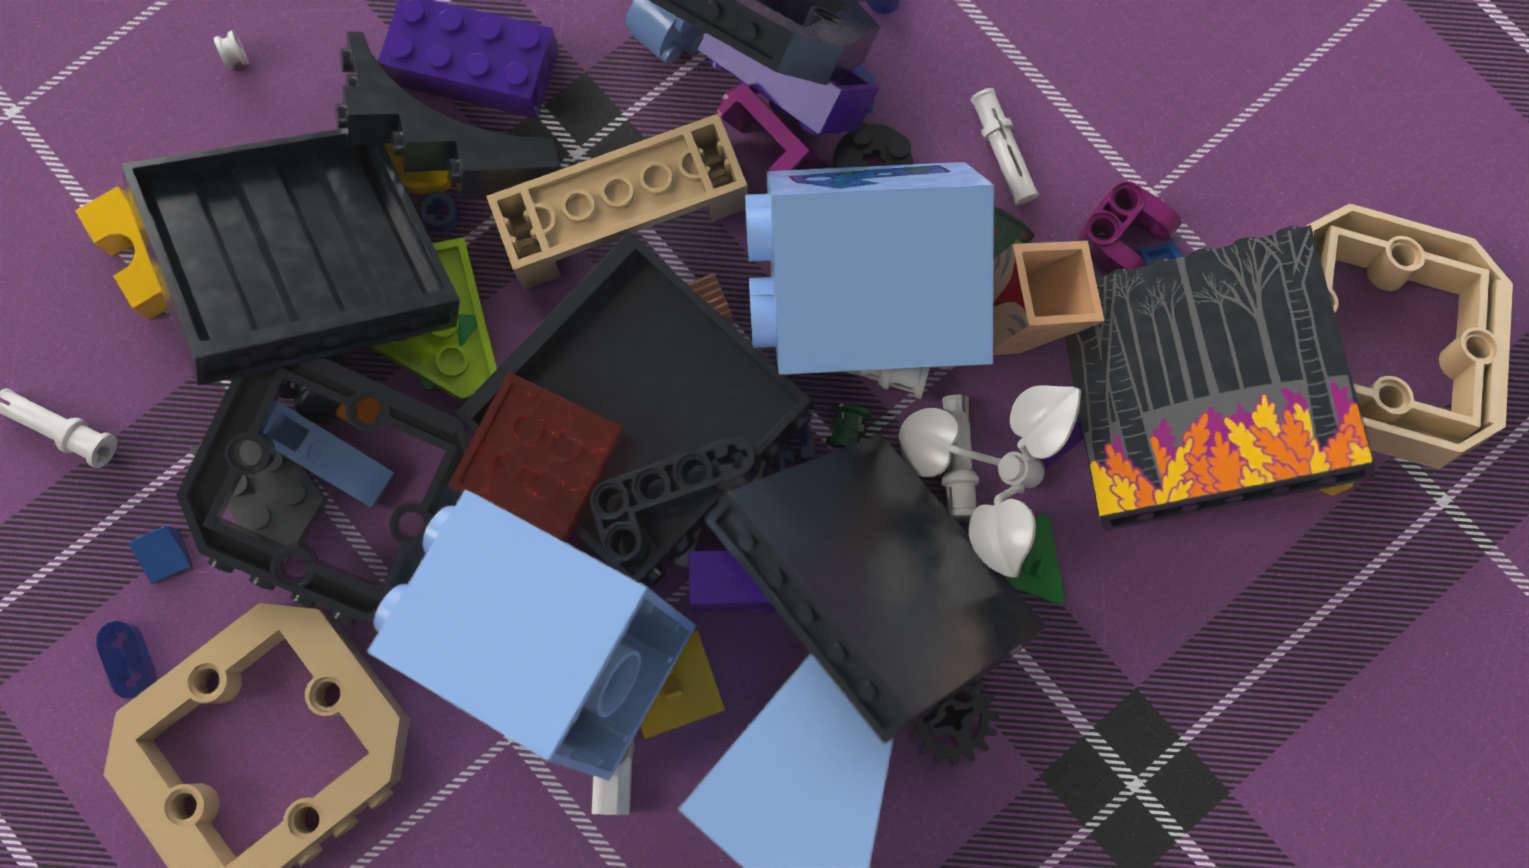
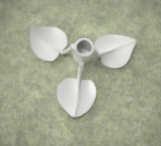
[899,385,1081,578]

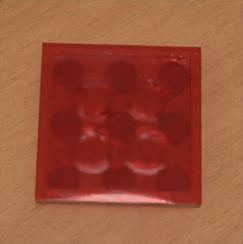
[448,372,624,543]

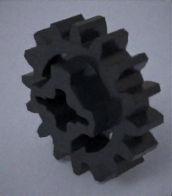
[908,681,999,766]

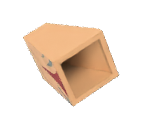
[993,241,1104,355]

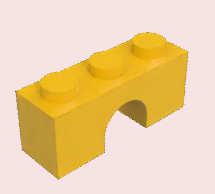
[75,186,168,320]

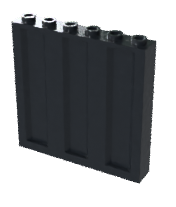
[121,128,460,386]

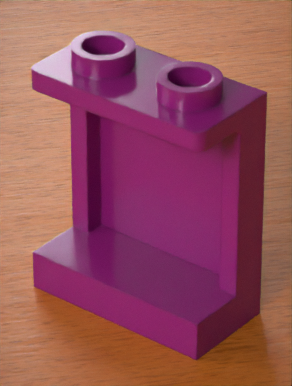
[716,82,827,171]

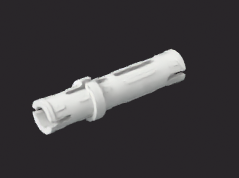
[971,88,1039,205]

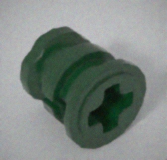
[826,403,872,450]

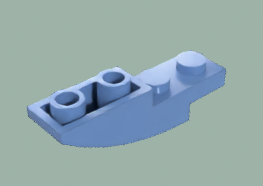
[263,402,396,509]

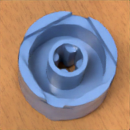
[625,0,703,65]

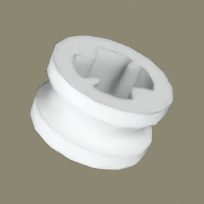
[214,30,249,71]

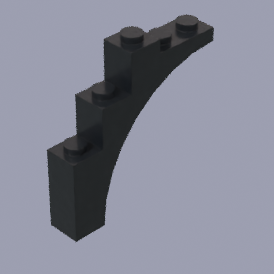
[335,31,561,200]

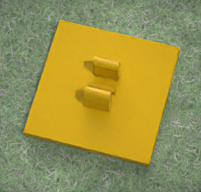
[640,630,725,739]

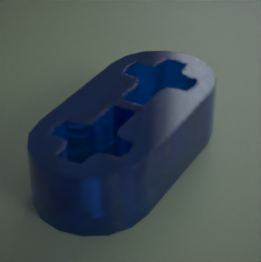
[96,621,157,699]

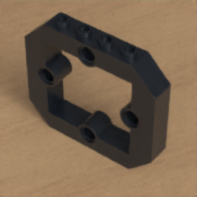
[649,0,881,85]
[176,357,482,625]

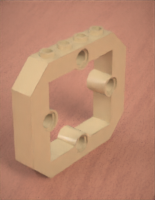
[1306,203,1513,469]
[104,603,410,868]

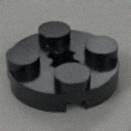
[834,122,913,168]

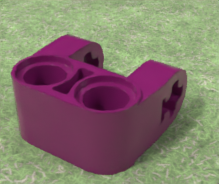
[1077,181,1182,273]

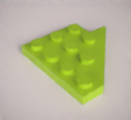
[369,237,497,402]

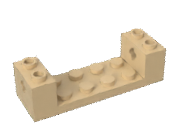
[486,114,748,290]

